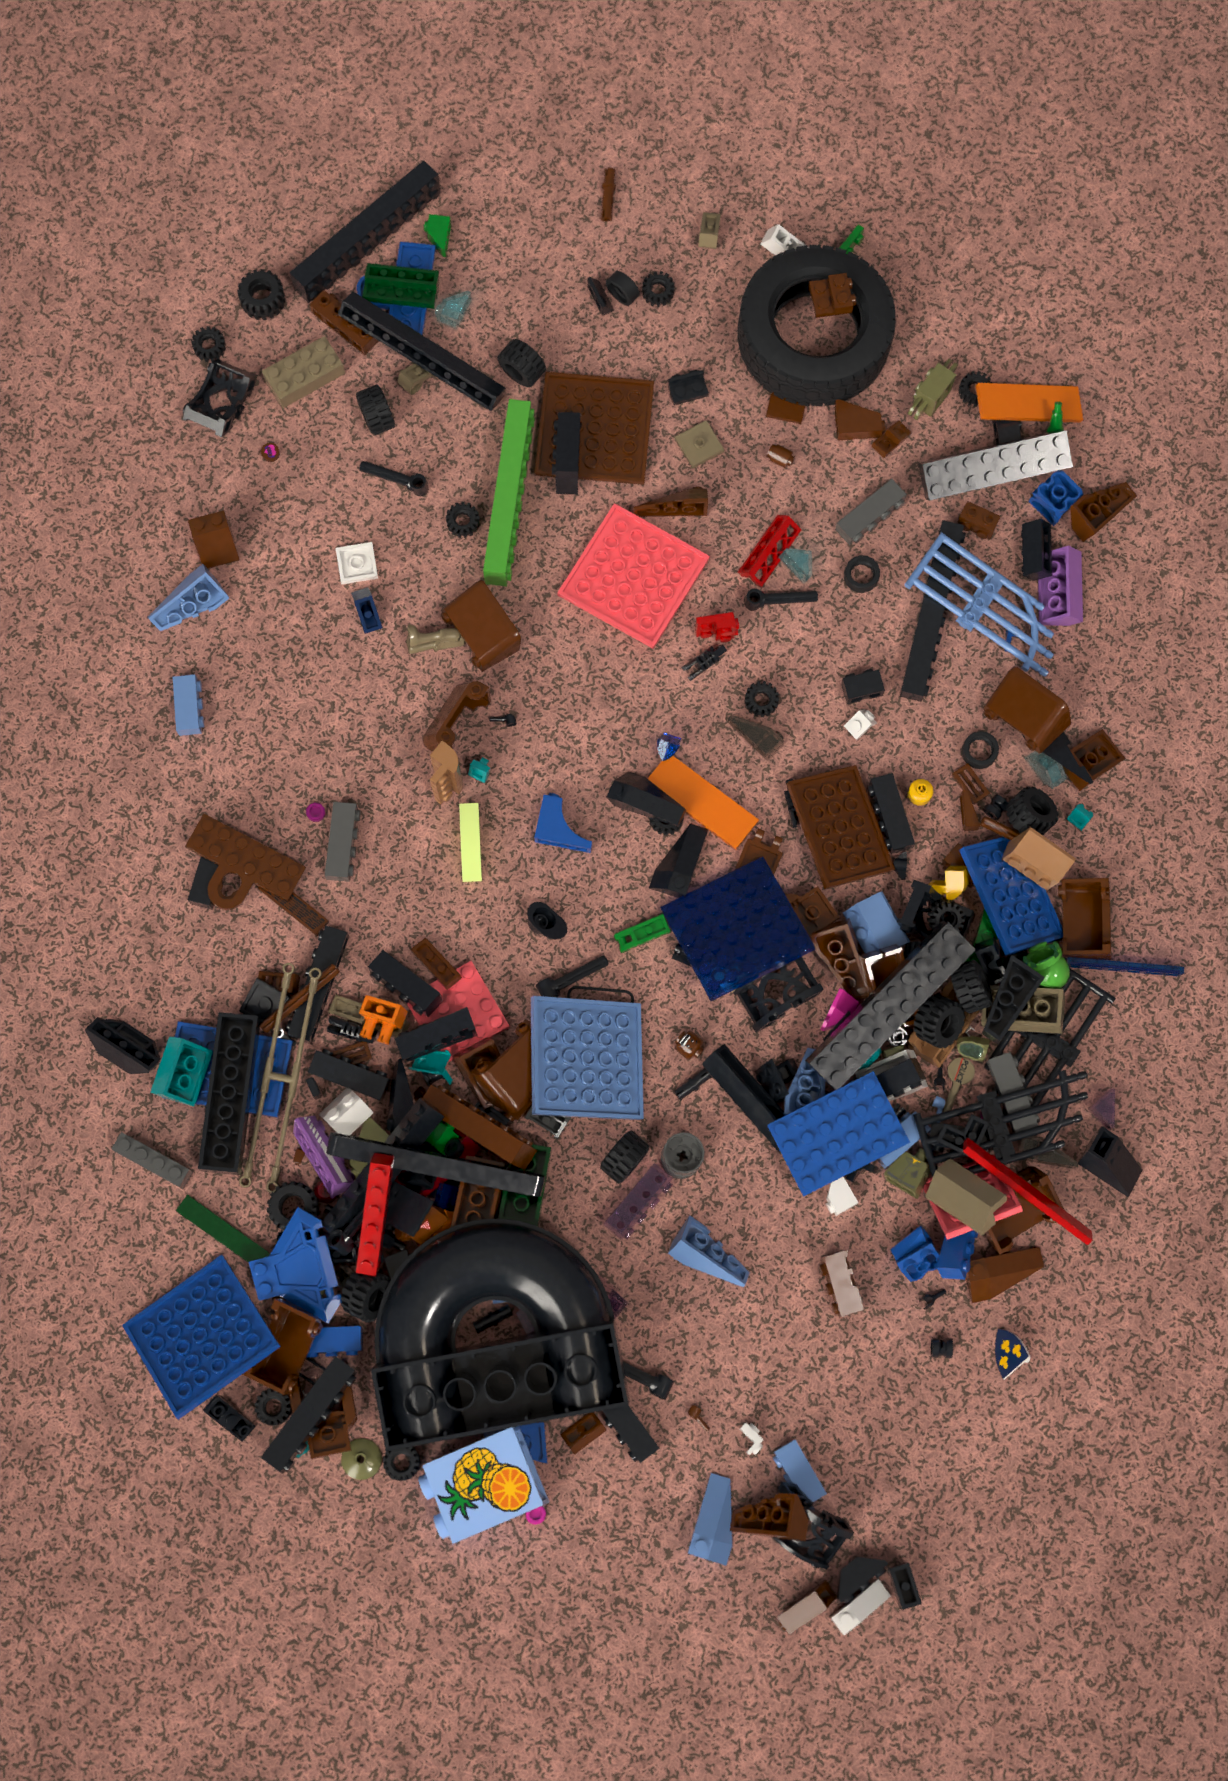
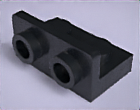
[668,370,709,405]

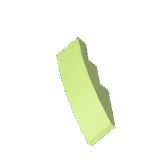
[459,803,482,882]

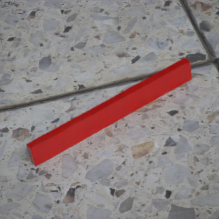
[963,1138,1093,1245]

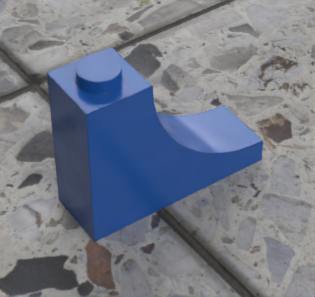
[534,793,592,853]

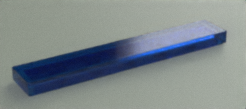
[1065,957,1184,977]

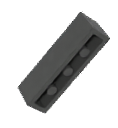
[835,479,907,545]
[325,802,361,882]
[987,1052,1040,1133]
[111,1132,193,1189]

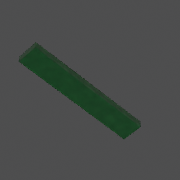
[176,1195,271,1263]

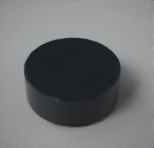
[444,1139,464,1157]

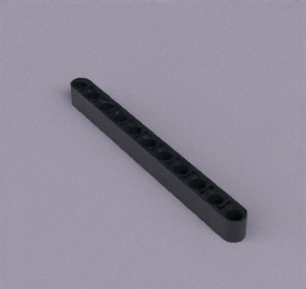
[326,1133,546,1197]

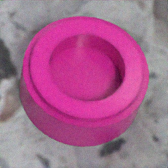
[526,1506,546,1525]

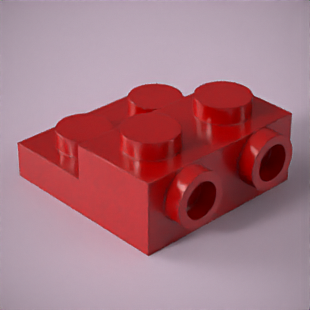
[695,612,739,643]

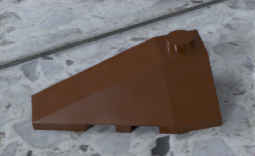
[633,487,708,517]
[811,918,869,1000]
[730,1493,809,1541]

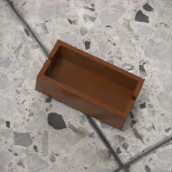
[859,944,918,1029]

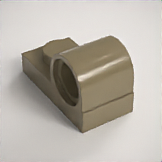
[699,212,721,249]
[397,364,434,395]

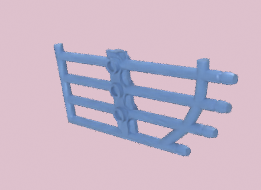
[904,532,1054,677]

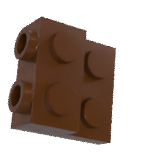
[809,273,856,318]

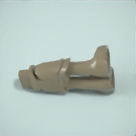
[407,624,466,654]

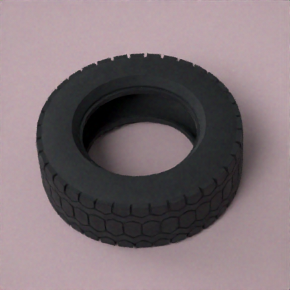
[737,245,896,406]

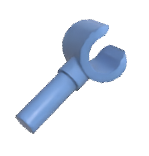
[932,1096,945,1123]

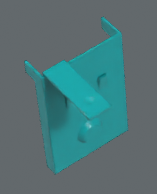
[409,1050,453,1085]

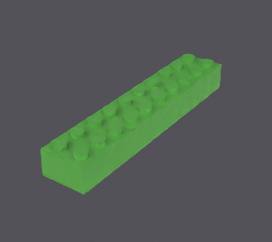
[483,399,535,587]

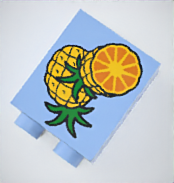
[418,1426,550,1544]

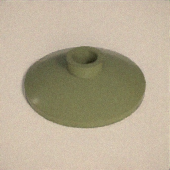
[341,1438,382,1480]

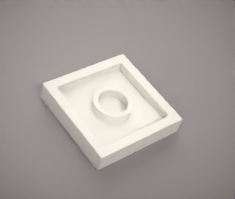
[336,542,378,584]

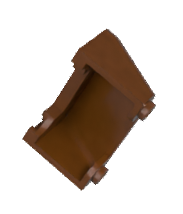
[441,580,521,672]
[984,666,1071,754]
[423,681,491,752]
[1058,878,1112,960]
[471,1019,532,1113]
[985,1166,1065,1255]
[242,1299,323,1395]

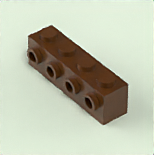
[310,290,379,355]

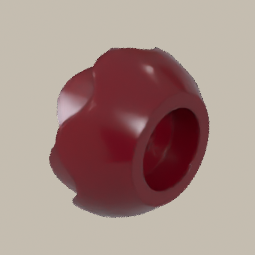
[314,1180,338,1203]

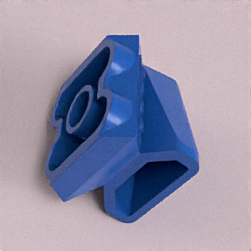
[1029,470,1084,526]
[890,1225,940,1282]

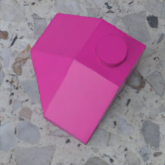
[820,988,859,1031]

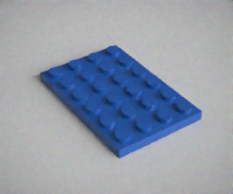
[959,837,1063,956]
[162,1021,293,1118]
[767,1071,910,1197]

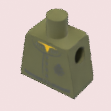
[884,1148,930,1199]

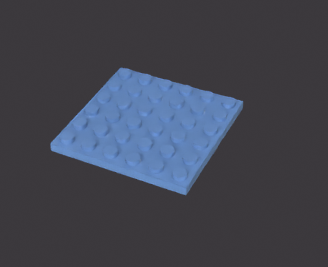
[531,996,644,1120]

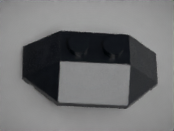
[85,1017,161,1074]

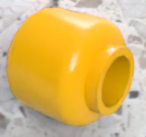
[908,779,934,806]

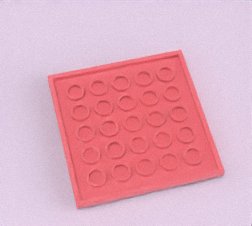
[557,503,710,649]

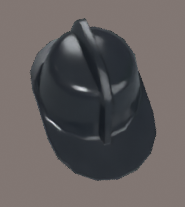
[527,902,568,940]

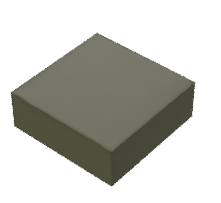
[882,1045,905,1058]

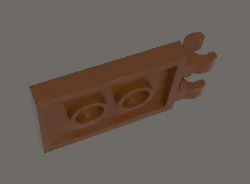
[726,828,783,906]

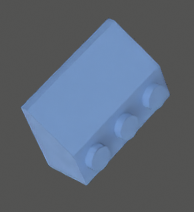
[843,891,910,953]

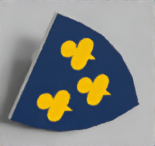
[995,1329,1030,1380]

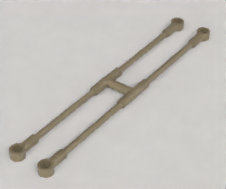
[239,963,322,1193]

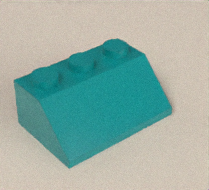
[150,1037,213,1107]

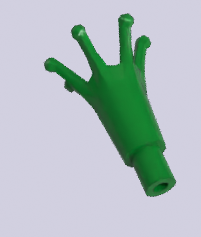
[1046,402,1064,433]

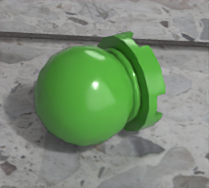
[1023,941,1070,989]

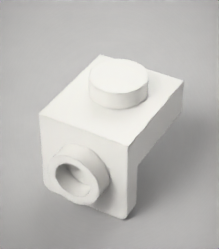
[844,709,877,740]
[740,1423,763,1455]

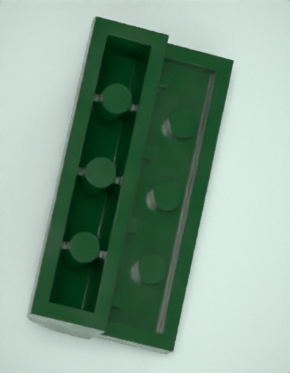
[362,263,439,309]

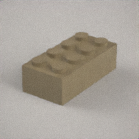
[262,336,345,409]
[981,985,1065,1034]

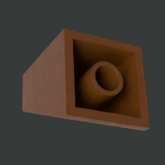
[188,510,240,569]

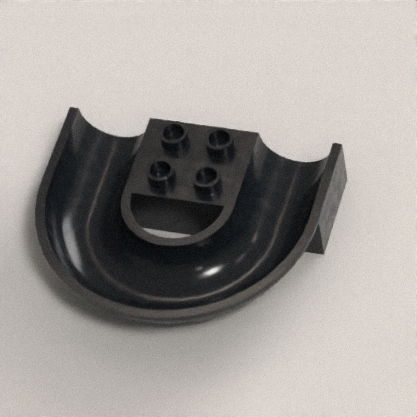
[371,1219,630,1451]

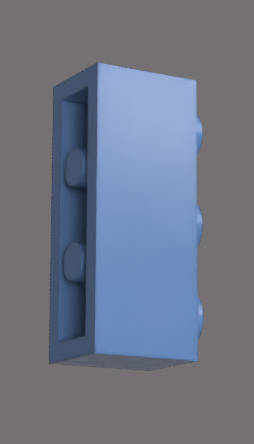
[173,675,205,736]
[877,1111,931,1169]
[773,1439,827,1502]

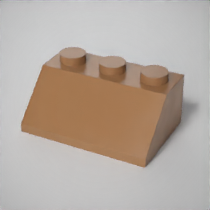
[1002,827,1076,890]

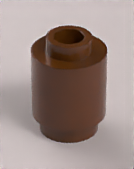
[766,444,795,468]

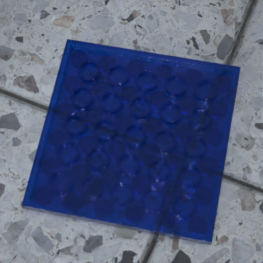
[660,857,816,1002]

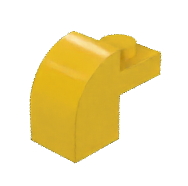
[928,866,970,900]

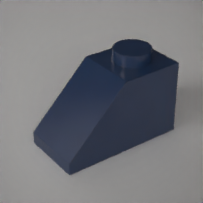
[351,587,382,634]

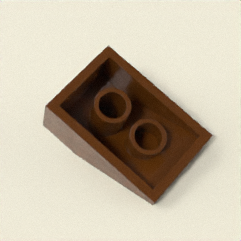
[1057,729,1126,792]
[453,1038,500,1110]

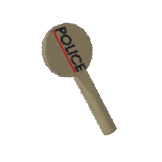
[943,1058,975,1112]

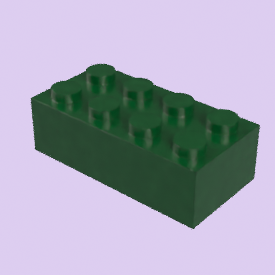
[498,1145,552,1227]

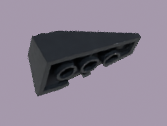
[606,772,686,827]
[649,824,708,900]
[386,1058,414,1134]

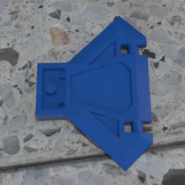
[249,1207,342,1324]

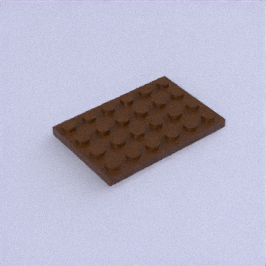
[786,765,895,890]

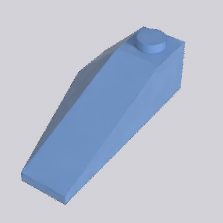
[148,564,230,631]
[784,1048,825,1116]
[668,1216,750,1287]
[687,1473,732,1565]

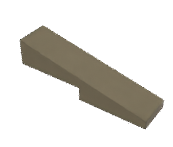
[328,995,410,1038]

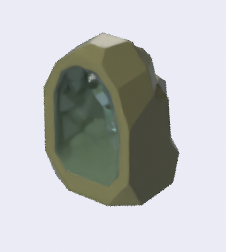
[956,1036,990,1062]

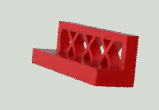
[738,515,801,587]

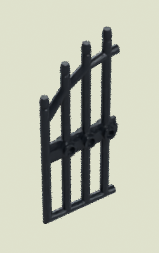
[984,968,1116,1134]
[913,1070,1088,1178]

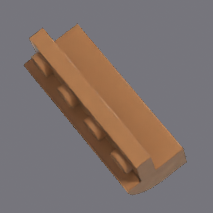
[430,741,463,804]
[908,981,980,1068]

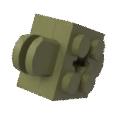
[908,358,958,420]

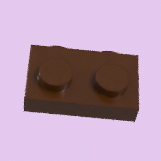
[957,501,1000,540]

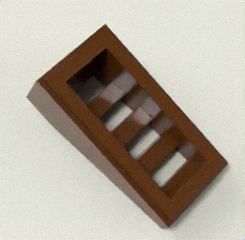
[959,790,981,831]
[258,971,300,995]

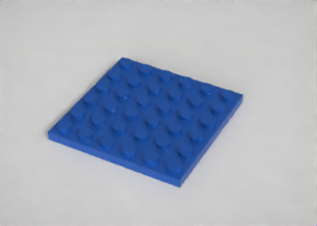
[122,1255,281,1420]

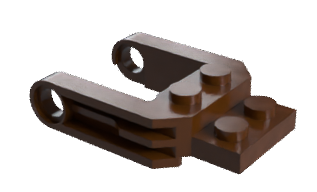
[741,886,840,973]
[289,1358,357,1459]

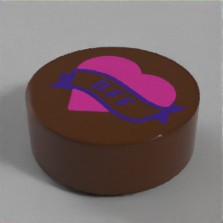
[261,443,280,462]

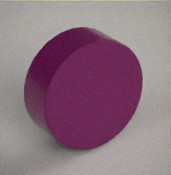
[306,802,326,822]

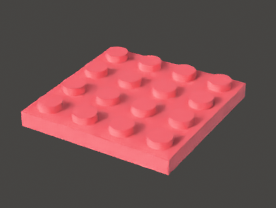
[407,961,510,1063]
[923,1154,1023,1240]

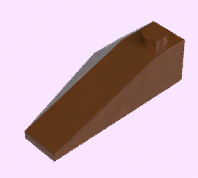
[1070,482,1137,542]
[966,1247,1044,1303]

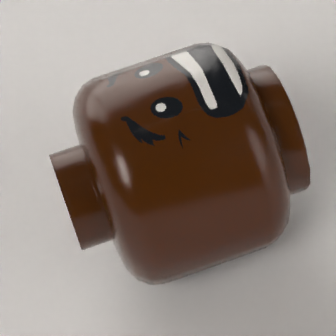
[674,1031,704,1060]

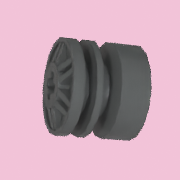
[660,1132,705,1179]

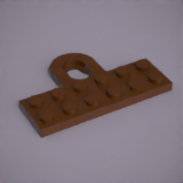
[185,813,306,910]

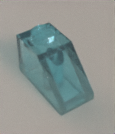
[435,291,472,330]
[1025,751,1067,789]

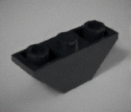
[203,1394,256,1442]
[836,1557,888,1605]

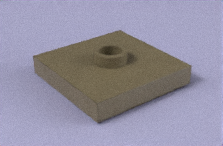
[674,420,724,469]

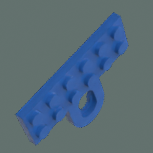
[357,242,436,335]

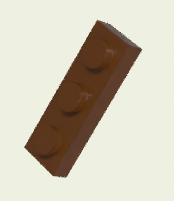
[411,937,462,990]

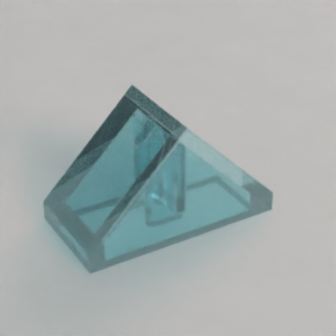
[779,548,812,584]

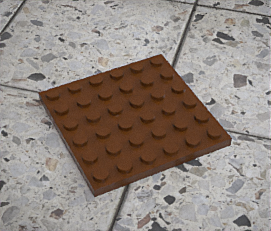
[535,372,654,485]

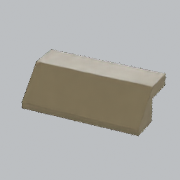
[926,1159,1007,1236]

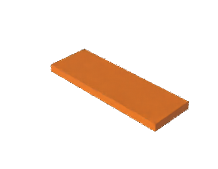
[976,383,1083,423]
[648,753,759,850]

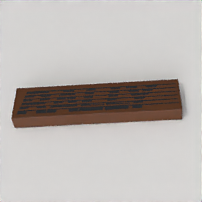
[258,887,329,936]

